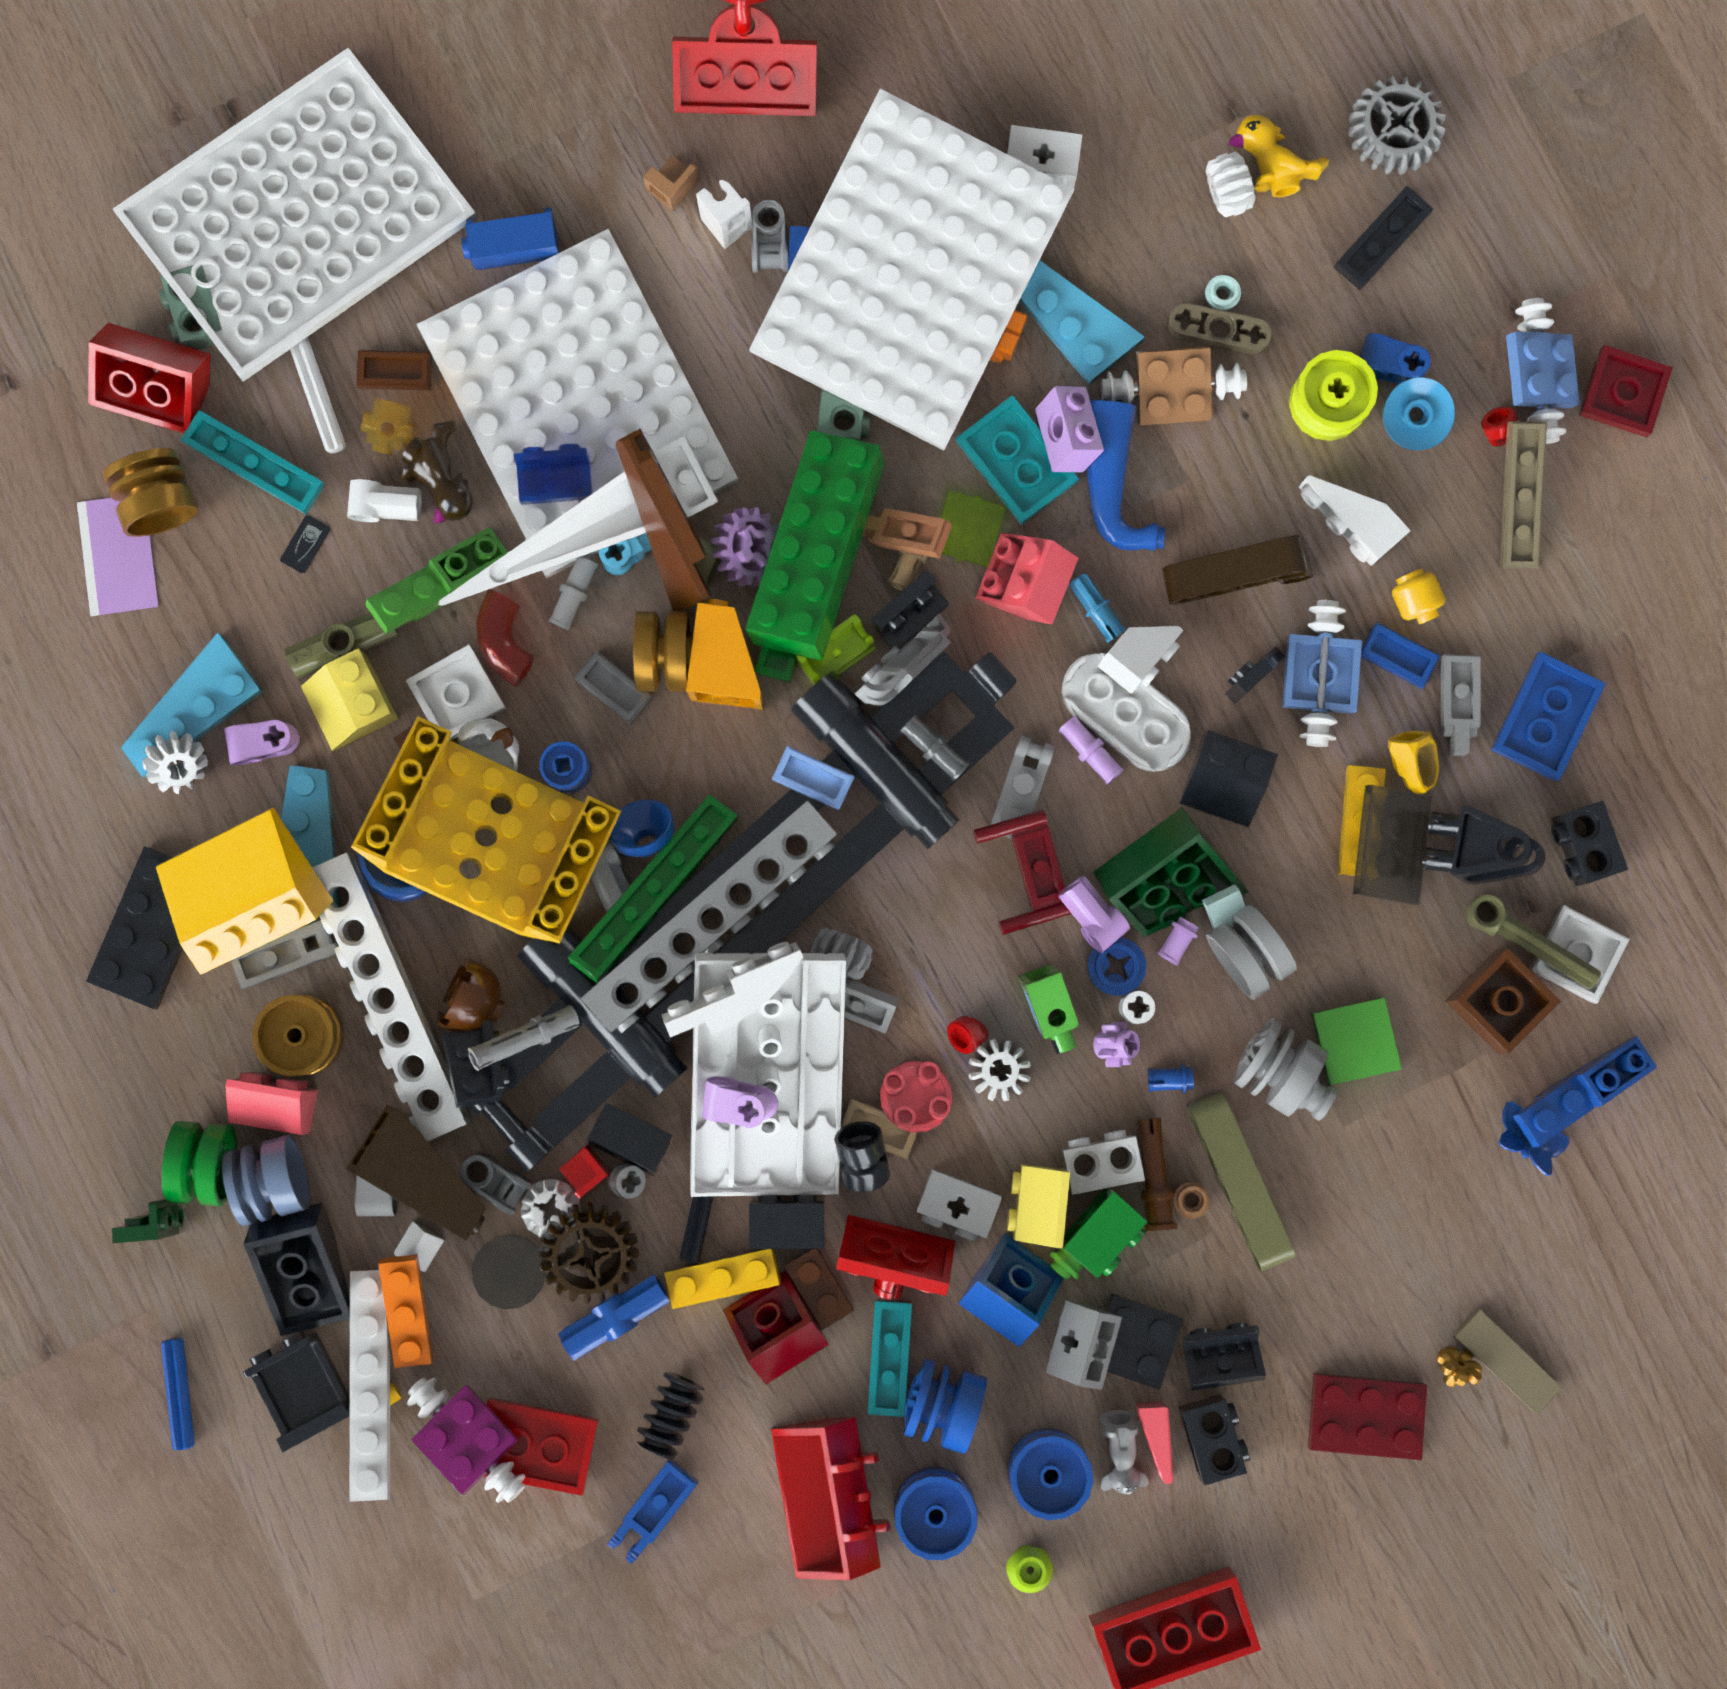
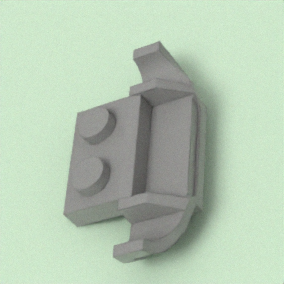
[855,614,951,705]

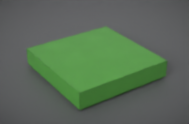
[1311,997,1402,1085]

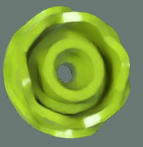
[1006,1545,1053,1593]

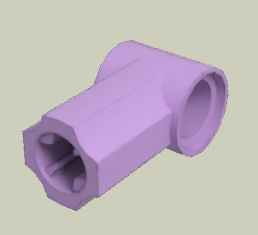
[1058,876,1130,953]

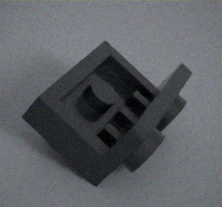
[1182,1323,1266,1391]

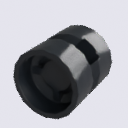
[834,1121,890,1192]

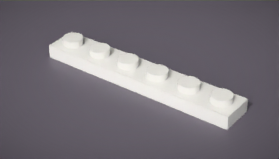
[349,1270,390,1502]

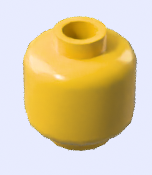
[1392,568,1446,624]

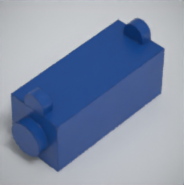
[461,207,560,270]

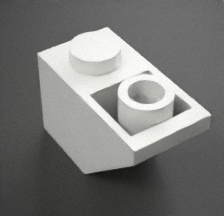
[1098,626,1184,694]

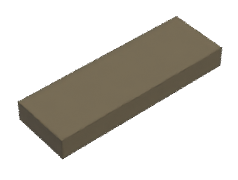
[1452,1308,1562,1415]

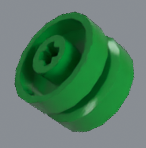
[161,1121,237,1206]

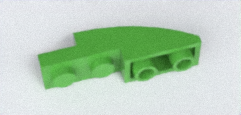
[365,527,508,634]

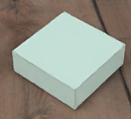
[1202,884,1246,929]

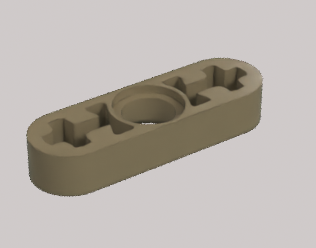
[1167,303,1272,355]

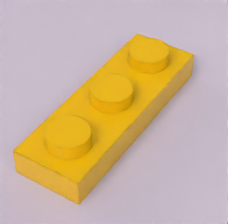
[1338,765,1386,878]
[664,1249,782,1309]

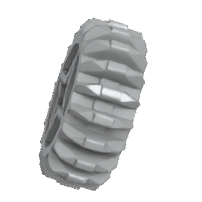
[1348,76,1446,175]

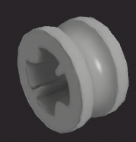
[608,1163,646,1199]

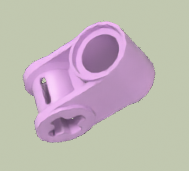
[224,720,300,765]
[702,1076,778,1128]

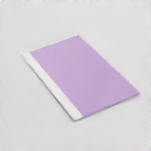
[77,498,158,617]

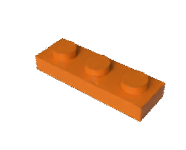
[378,1254,434,1368]

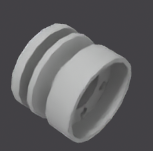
[1232,1018,1328,1117]

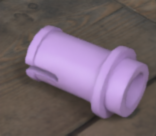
[1157,917,1199,966]

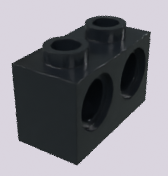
[1551,801,1628,886]
[1178,1395,1250,1486]

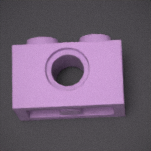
[1035,386,1104,473]

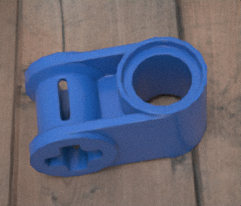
[1360,333,1431,384]

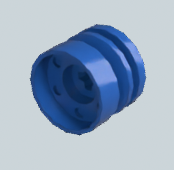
[903,1358,987,1455]

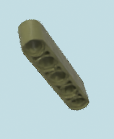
[1186,1091,1295,1272]

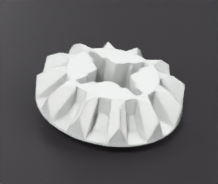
[521,1179,580,1237]

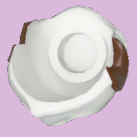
[458,718,520,772]

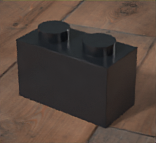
[749,1195,824,1249]

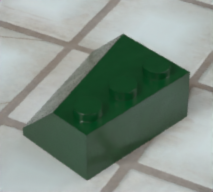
[1093,807,1249,937]

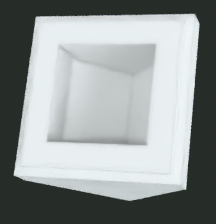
[394,1221,445,1272]

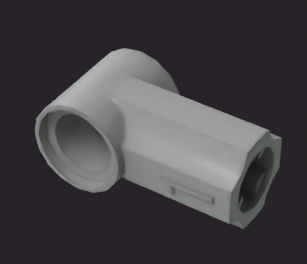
[589,839,630,912]

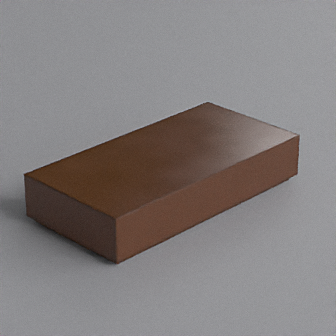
[357,350,432,390]

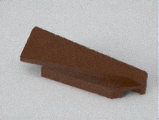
[615,428,712,611]

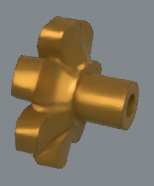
[1436,1346,1483,1387]

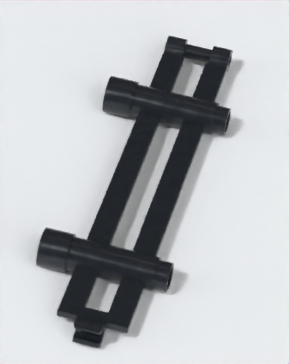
[467,651,1017,1173]

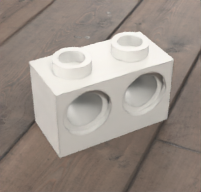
[1060,1130,1145,1195]

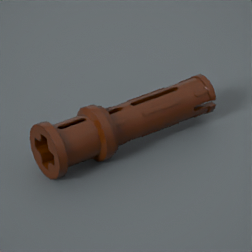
[1138,1118,1178,1232]

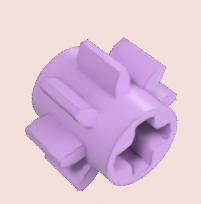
[1093,1022,1140,1067]

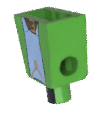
[1017,963,1079,1054]

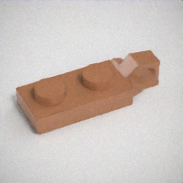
[863,508,952,559]

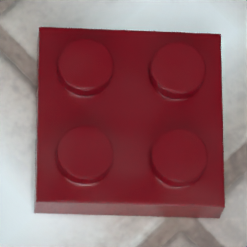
[1579,345,1673,438]

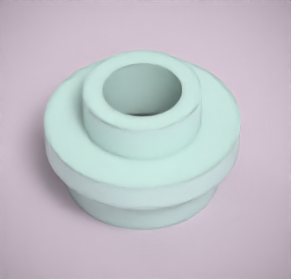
[1205,275,1241,311]

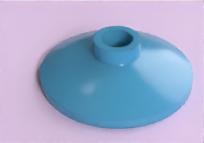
[1383,377,1455,451]

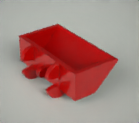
[771,1417,891,1580]

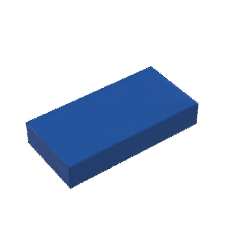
[1361,622,1440,689]

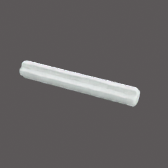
[290,337,346,454]

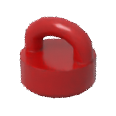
[1481,407,1519,447]
[947,1016,989,1054]

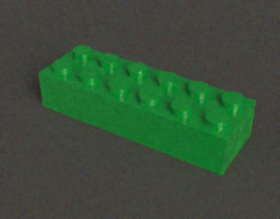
[745,430,885,661]

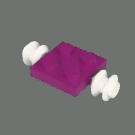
[407,1378,525,1503]

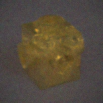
[360,397,415,455]

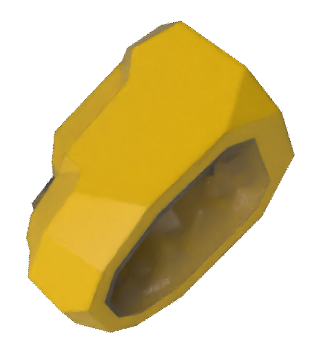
[1388,730,1439,794]

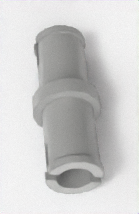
[548,556,598,631]

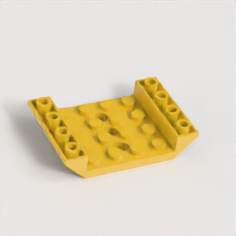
[351,716,621,943]

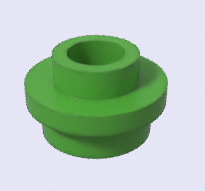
[1050,1248,1084,1281]

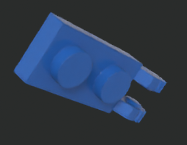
[607,1459,699,1564]

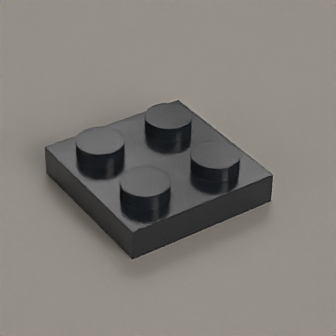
[1106,1293,1183,1390]

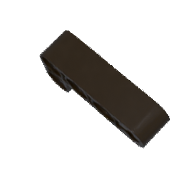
[1162,535,1313,605]

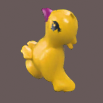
[1228,114,1329,197]

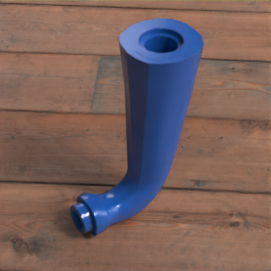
[1087,400,1165,551]

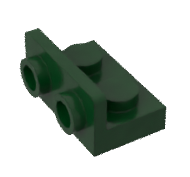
[112,1199,184,1243]

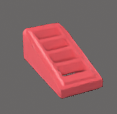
[1135,1402,1174,1484]

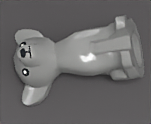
[1099,1410,1149,1495]

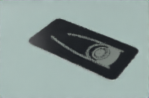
[280,516,330,573]

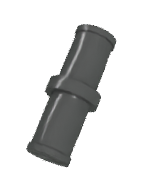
[899,714,970,781]

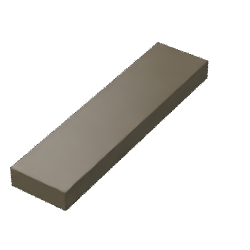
[1500,422,1547,568]

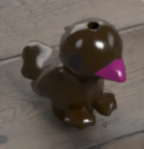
[400,420,473,523]

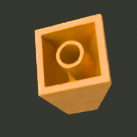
[686,599,764,710]

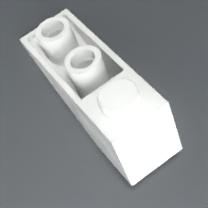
[1299,475,1411,566]

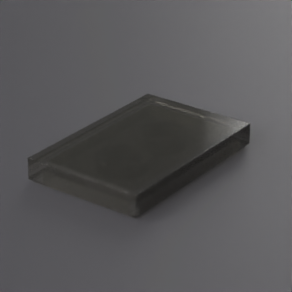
[1353,785,1432,905]

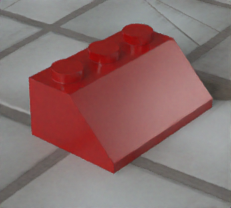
[88,322,211,433]

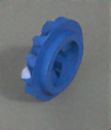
[1087,937,1146,996]

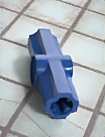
[558,1274,670,1361]

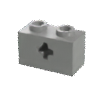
[916,1168,1002,1242]
[1046,1300,1122,1390]

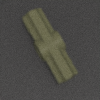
[284,612,399,679]

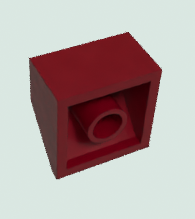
[723,1271,829,1385]

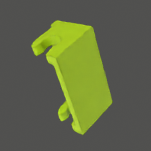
[796,613,876,685]

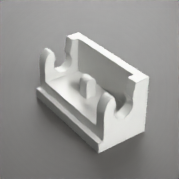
[696,180,753,249]

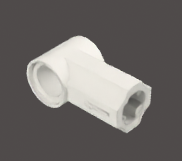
[347,479,422,522]

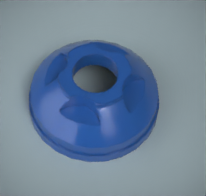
[609,799,674,857]

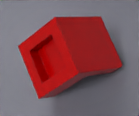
[559,1145,610,1199]

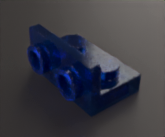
[513,444,593,505]

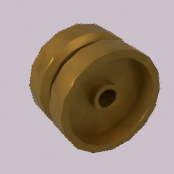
[633,611,693,692]
[252,994,345,1077]

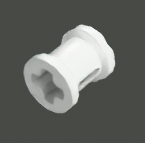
[1118,991,1155,1024]

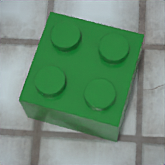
[1063,1188,1147,1279]

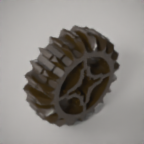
[538,1201,639,1304]

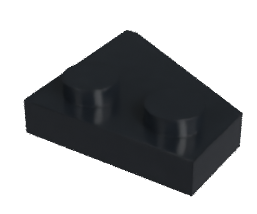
[1225,646,1286,704]

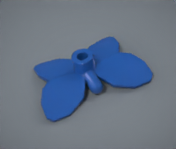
[1499,1101,1569,1176]

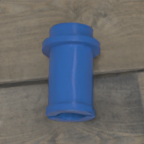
[1148,1064,1194,1093]

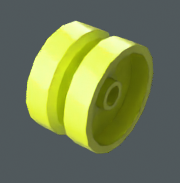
[1289,350,1378,441]

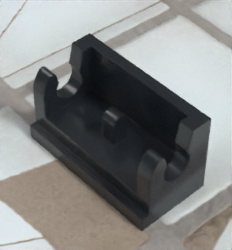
[587,1103,672,1177]

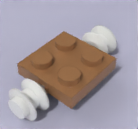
[1101,346,1247,425]

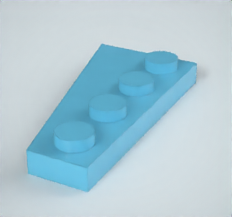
[1019,260,1145,385]
[121,632,263,778]
[281,765,339,917]

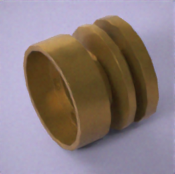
[103,448,199,537]

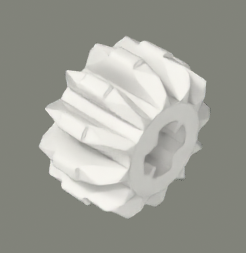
[1205,151,1256,217]
[142,730,208,795]
[968,1039,1031,1101]

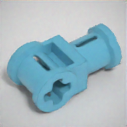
[599,533,652,575]

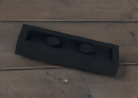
[1333,186,1433,291]

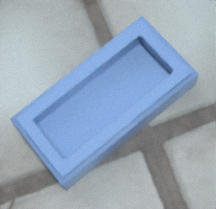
[772,746,854,811]

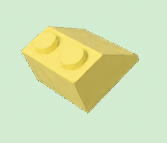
[301,648,398,751]
[1007,1164,1070,1248]

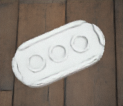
[1062,653,1191,772]

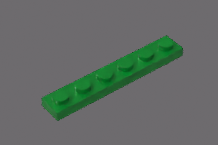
[568,794,738,984]

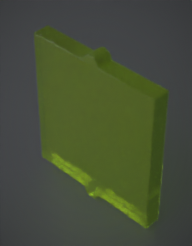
[941,490,1006,567]

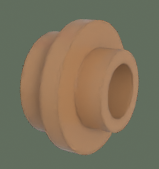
[1173,1181,1210,1219]

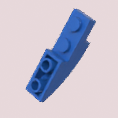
[1513,1036,1657,1148]

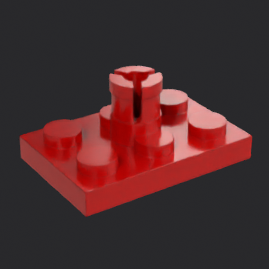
[836,1214,956,1300]

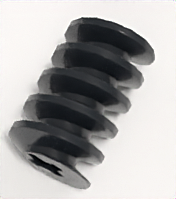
[637,1372,705,1460]

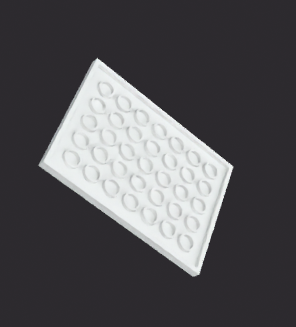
[113,48,477,382]
[749,89,1075,451]
[416,229,739,578]

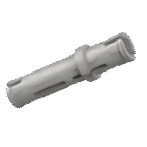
[468,1005,579,1071]

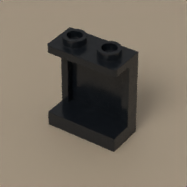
[242,1331,350,1453]

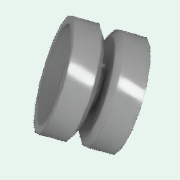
[1206,905,1297,1000]

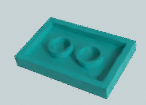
[955,395,1079,525]

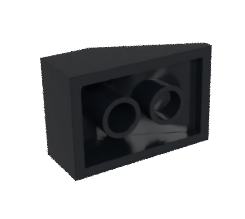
[243,1203,350,1336]

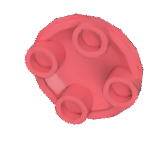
[880,1061,953,1133]

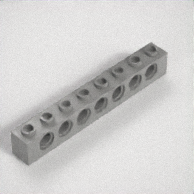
[581,801,837,1033]

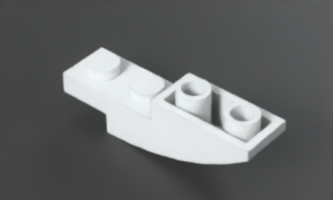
[662,942,803,1037]

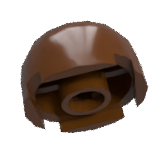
[436,958,504,1032]

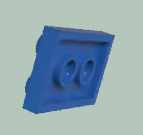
[1490,652,1606,782]

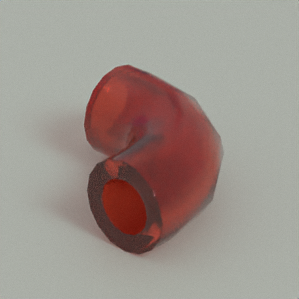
[476,589,534,687]

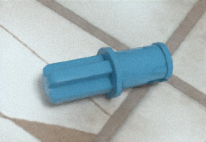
[1070,573,1126,643]

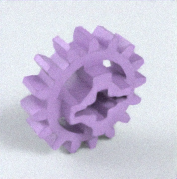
[711,507,779,587]

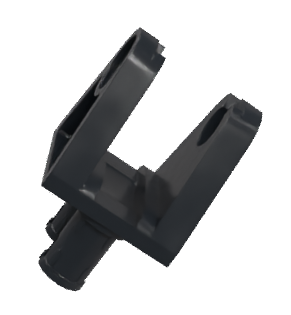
[1422,805,1546,885]

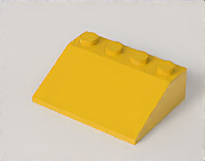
[156,807,334,975]

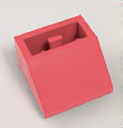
[975,533,1079,625]
[225,1072,318,1135]

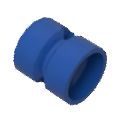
[539,741,592,794]

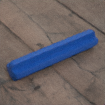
[161,1338,195,1450]

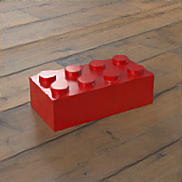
[1089,1567,1261,1689]

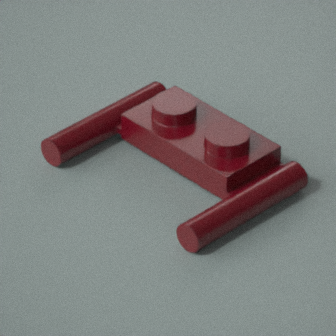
[973,809,1072,935]

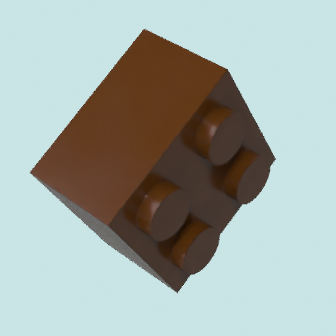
[1445,948,1561,1054]

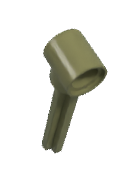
[1465,895,1601,989]

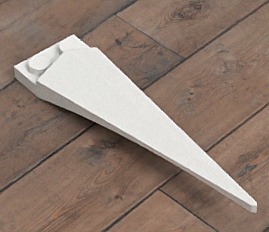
[438,436,718,606]

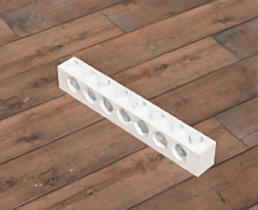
[312,852,471,1142]

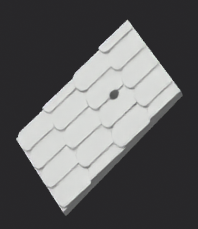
[690,953,846,1197]

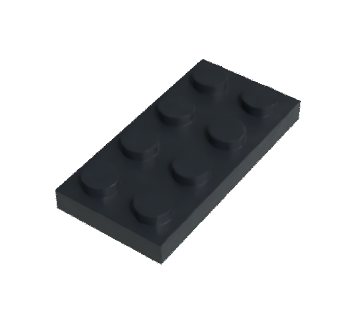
[86,846,183,1009]

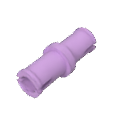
[1058,716,1124,785]

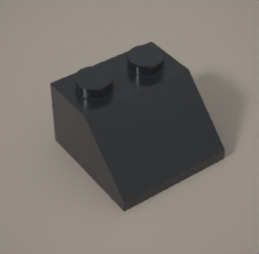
[1179,730,1278,828]

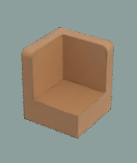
[643,156,700,211]

